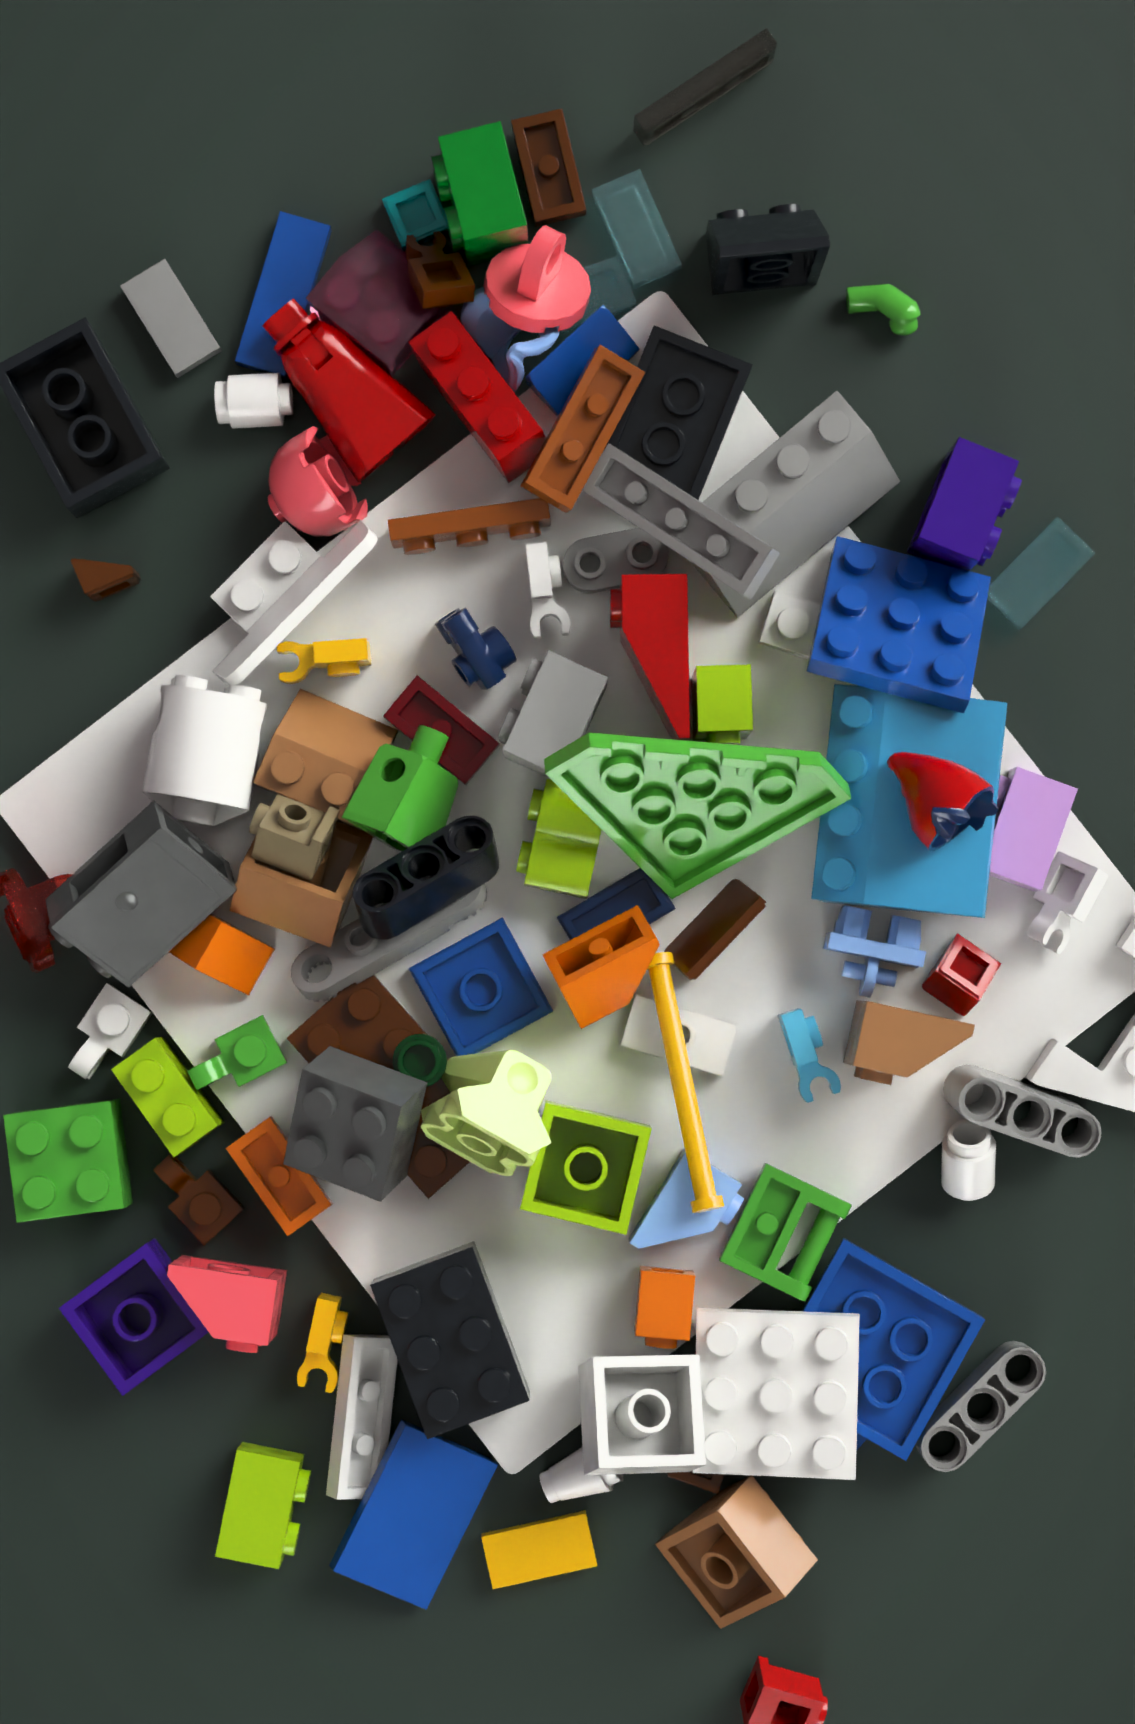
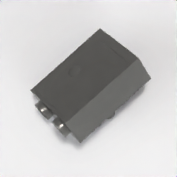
[45,801,237,988]

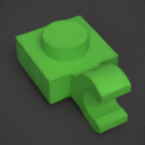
[187,1015,287,1090]

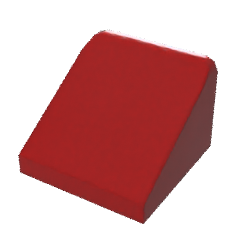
[922,933,1002,1016]

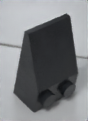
[706,204,830,295]

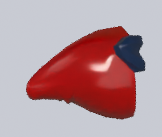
[887,752,999,851]

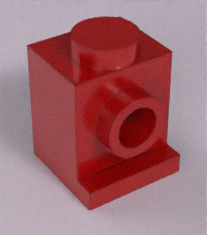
[740,1656,828,1724]

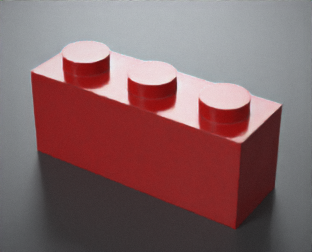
[408,311,546,483]

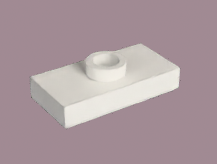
[620,994,738,1076]

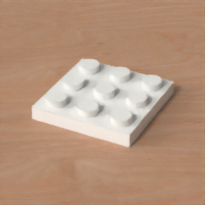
[693,1308,860,1480]

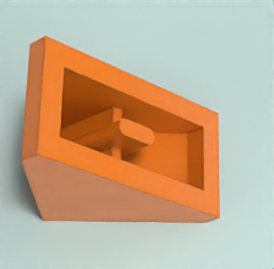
[169,913,275,995]

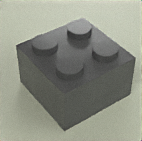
[283,1046,427,1202]

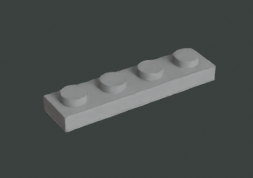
[582,443,780,600]

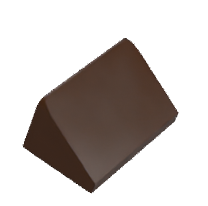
[664,879,766,980]

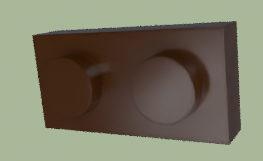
[511,108,587,227]

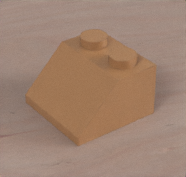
[253,689,398,828]
[229,798,374,947]
[843,1000,975,1085]
[655,1475,818,1629]

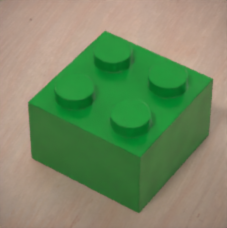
[431,121,528,266]

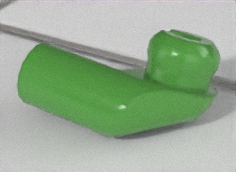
[846,284,920,336]

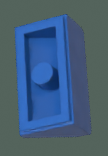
[526,305,640,417]

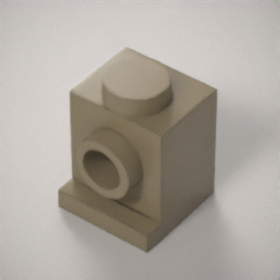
[249,794,340,881]

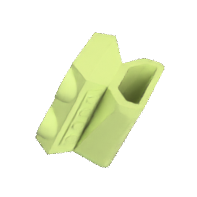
[421,1050,552,1176]

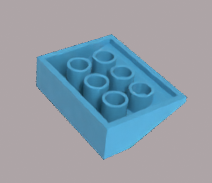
[811,684,1007,918]

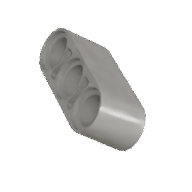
[943,1065,1102,1158]
[916,1341,1046,1472]

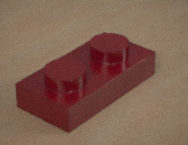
[383,675,500,785]

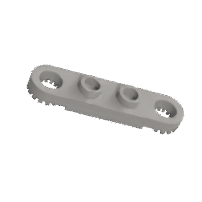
[291,876,487,1002]

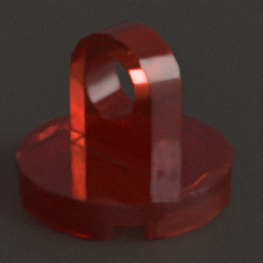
[0,868,73,973]

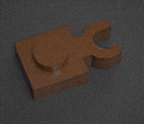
[405,231,475,309]

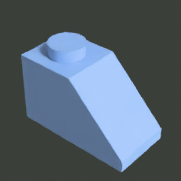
[628,1147,744,1249]

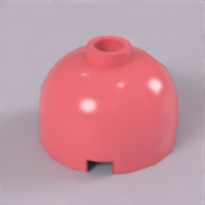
[268,426,368,537]

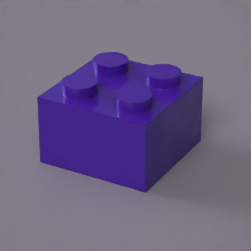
[907,437,1022,571]
[59,1238,208,1396]

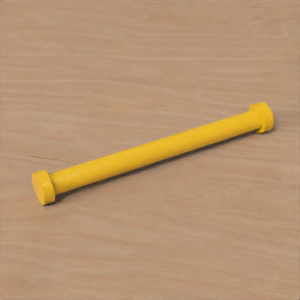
[647,952,724,1213]

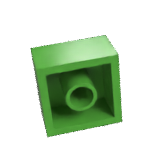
[3,1098,133,1223]

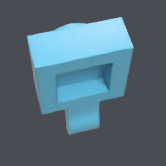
[777,1008,841,1103]

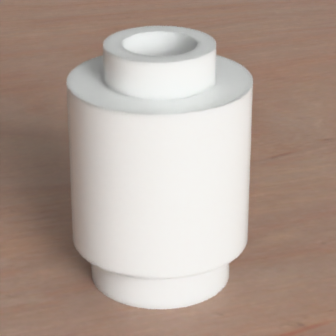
[214,373,293,429]
[941,1120,996,1201]

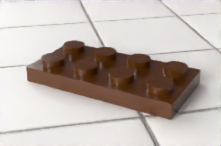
[287,974,470,1199]

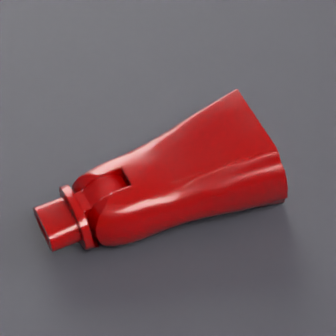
[262,298,436,483]

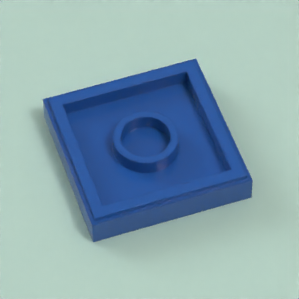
[408,917,553,1056]

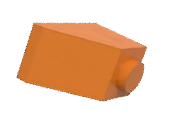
[542,905,660,1029]

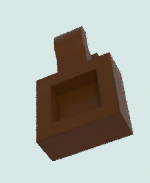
[153,1153,245,1246]

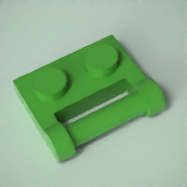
[719,1163,852,1302]

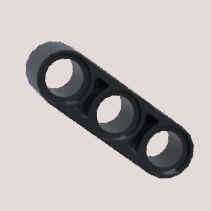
[353,816,499,940]

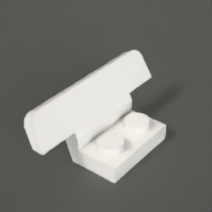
[210,520,377,685]

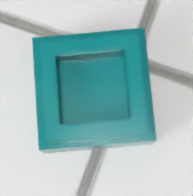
[382,179,448,251]

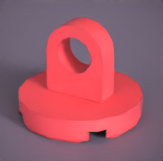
[483,225,591,333]

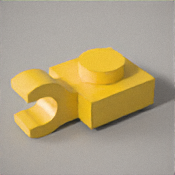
[277,638,371,684]
[297,1293,349,1393]

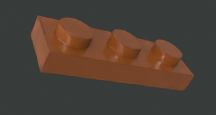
[520,345,645,513]
[388,498,551,555]

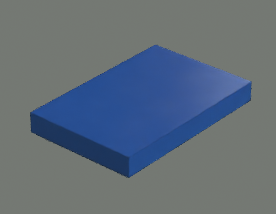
[329,1419,498,1610]

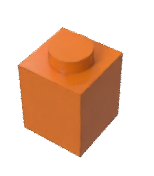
[634,1266,695,1349]

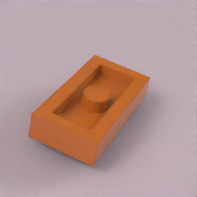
[226,1116,333,1236]

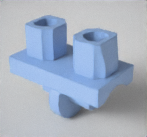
[823,905,926,998]

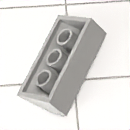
[690,391,900,618]

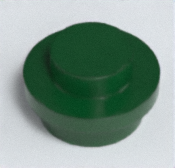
[393,1034,447,1087]

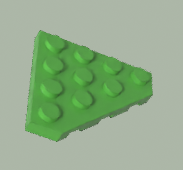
[544,732,851,899]

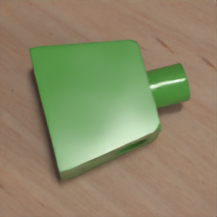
[342,725,459,852]

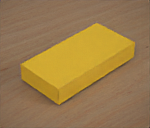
[481,1510,597,1589]

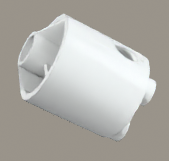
[142,675,268,826]

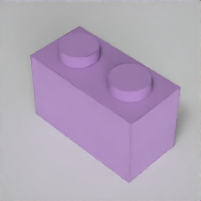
[989,767,1078,891]

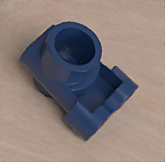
[435,607,517,690]

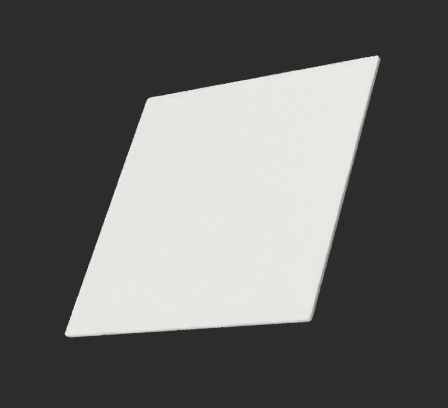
[0,291,1135,1474]

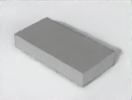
[120,259,222,378]

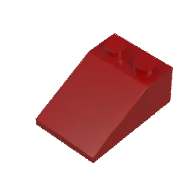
[610,574,690,741]

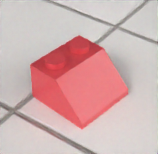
[167,1255,287,1353]

